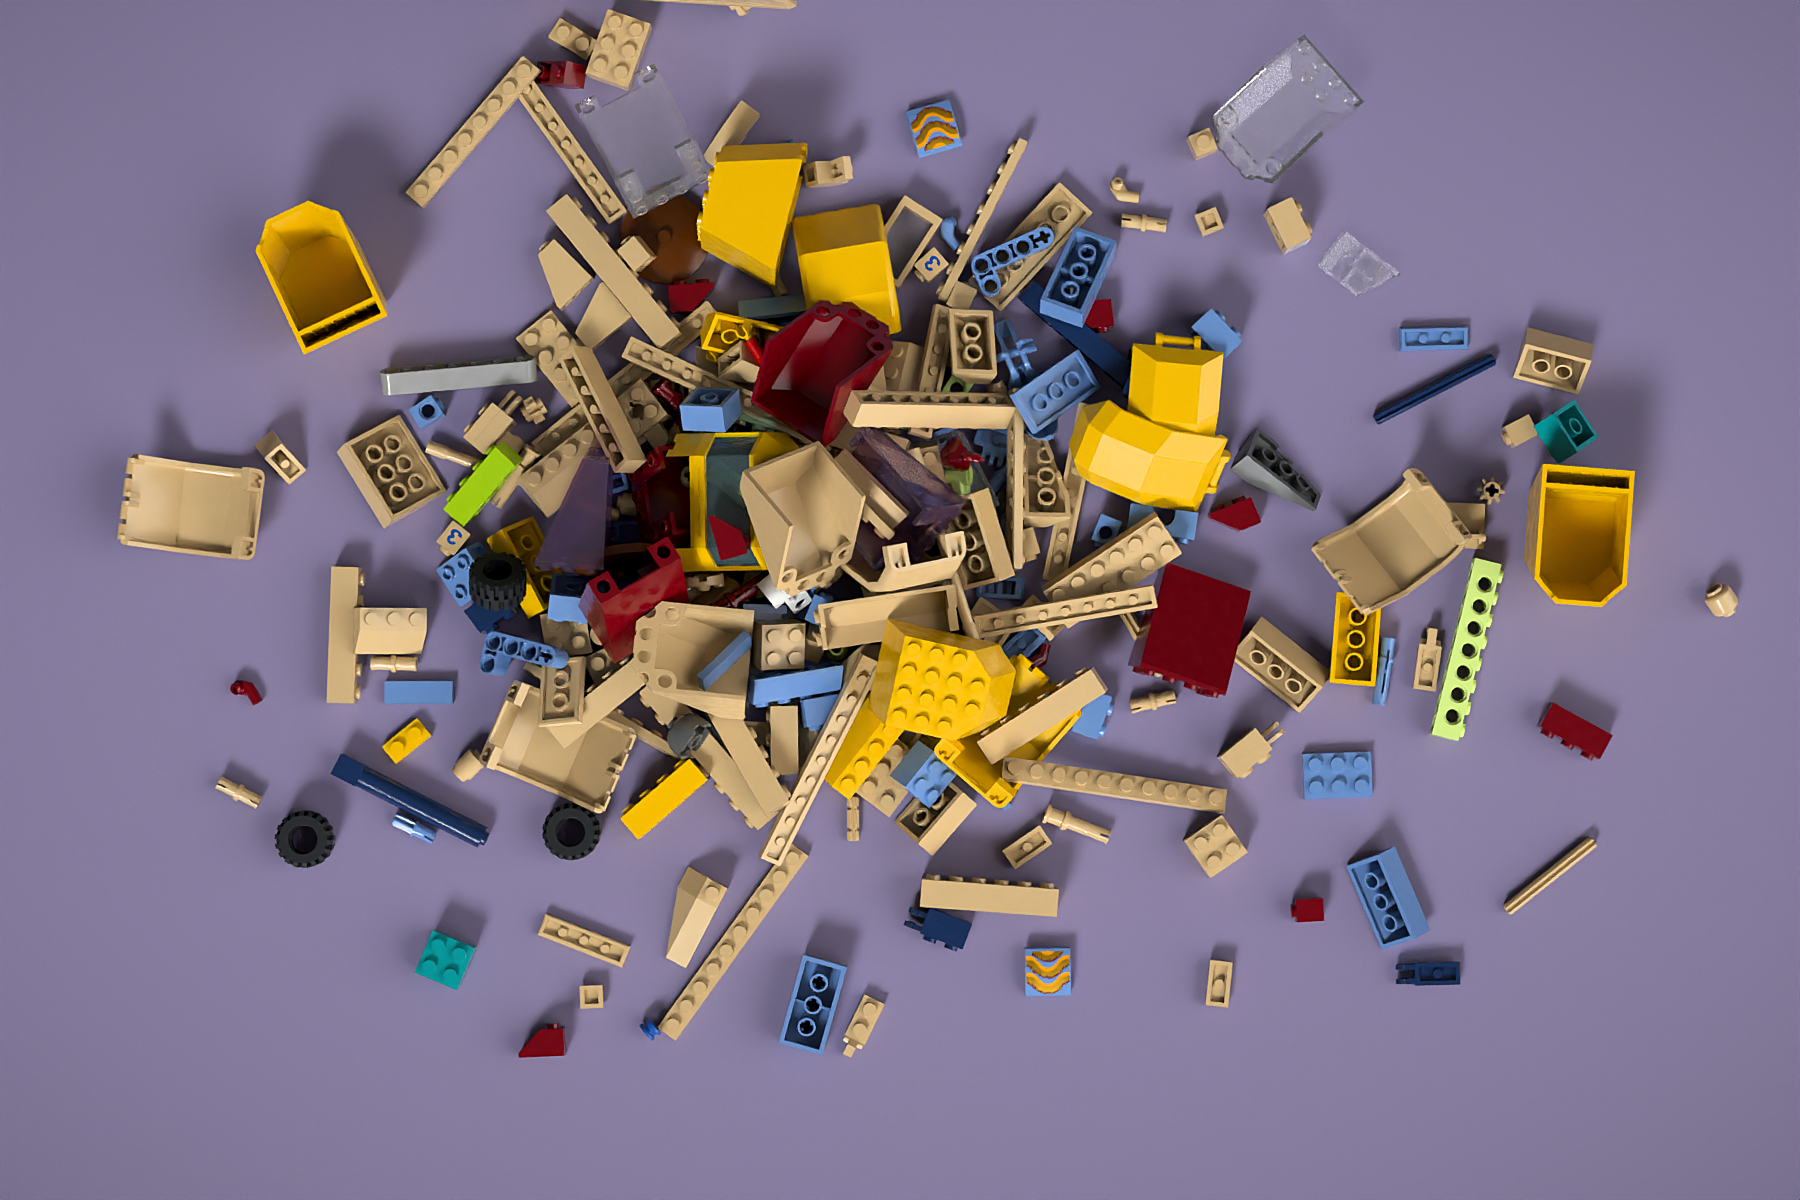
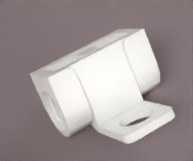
[757,574,812,614]

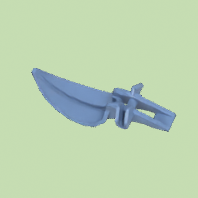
[994,318,1058,442]

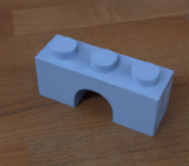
[1126,503,1198,544]

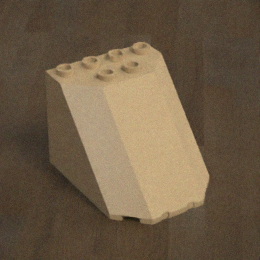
[739,441,866,596]
[631,601,754,720]

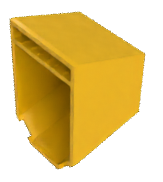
[697,143,808,289]
[255,201,388,355]
[1524,464,1635,607]
[868,618,1016,741]

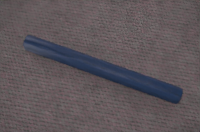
[1373,354,1496,424]

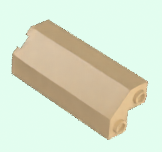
[813,584,959,650]

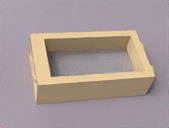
[884,195,943,290]

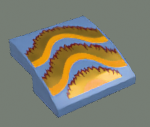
[906,99,962,158]
[1024,946,1071,996]

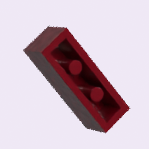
[1537,703,1613,761]

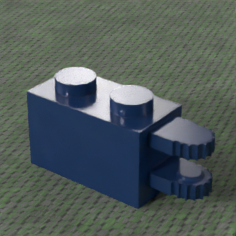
[904,907,972,952]

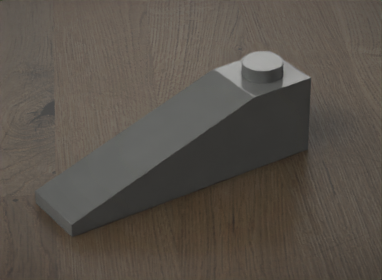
[1231,427,1321,511]

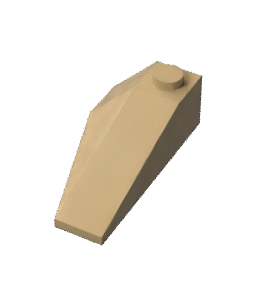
[666,866,728,968]

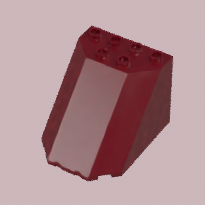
[751,300,893,447]

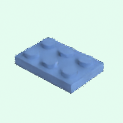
[1302,752,1373,799]

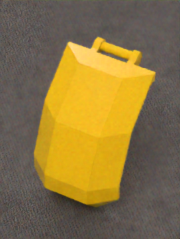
[1127,332,1223,436]
[1068,400,1231,512]

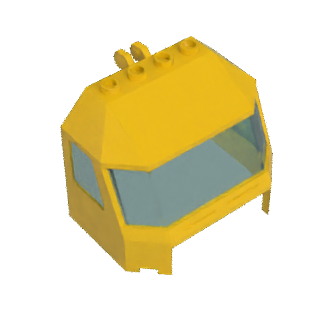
[665,432,800,571]

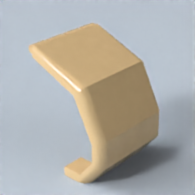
[117,454,265,560]
[1311,468,1472,615]
[840,491,966,592]
[480,680,637,813]

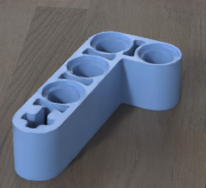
[971,227,1054,298]
[479,631,569,676]

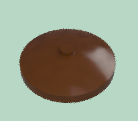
[620,194,708,284]
[573,543,659,580]

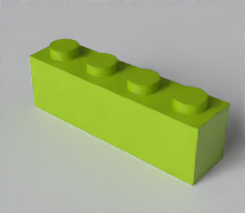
[443,441,524,528]

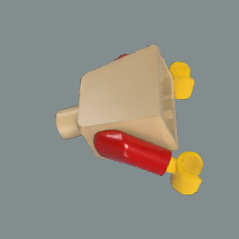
[706,321,764,384]

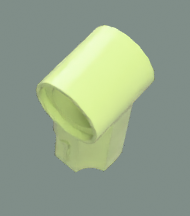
[945,465,973,498]

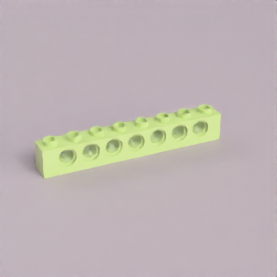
[1429,558,1504,741]

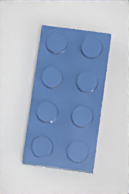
[1009,349,1101,434]

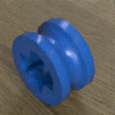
[639,1018,661,1041]

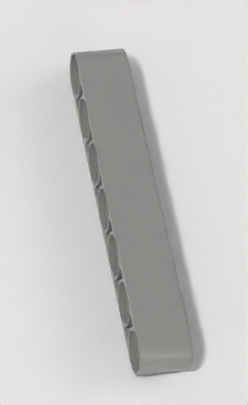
[380,355,538,395]

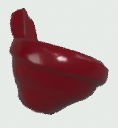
[940,436,984,472]

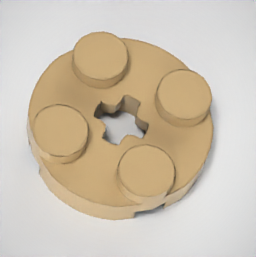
[684,571,725,591]

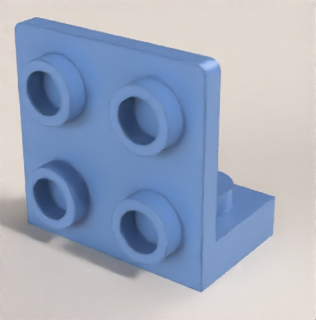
[436,541,488,607]

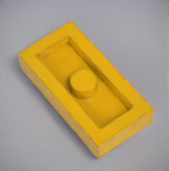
[382,718,432,764]

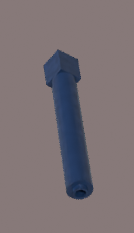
[331,754,490,848]

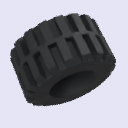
[469,552,526,611]
[542,803,601,860]
[275,811,335,868]

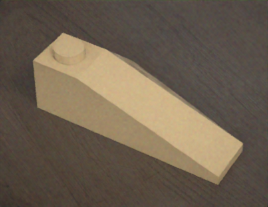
[1023,434,1070,527]

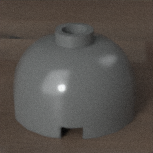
[667,713,711,760]

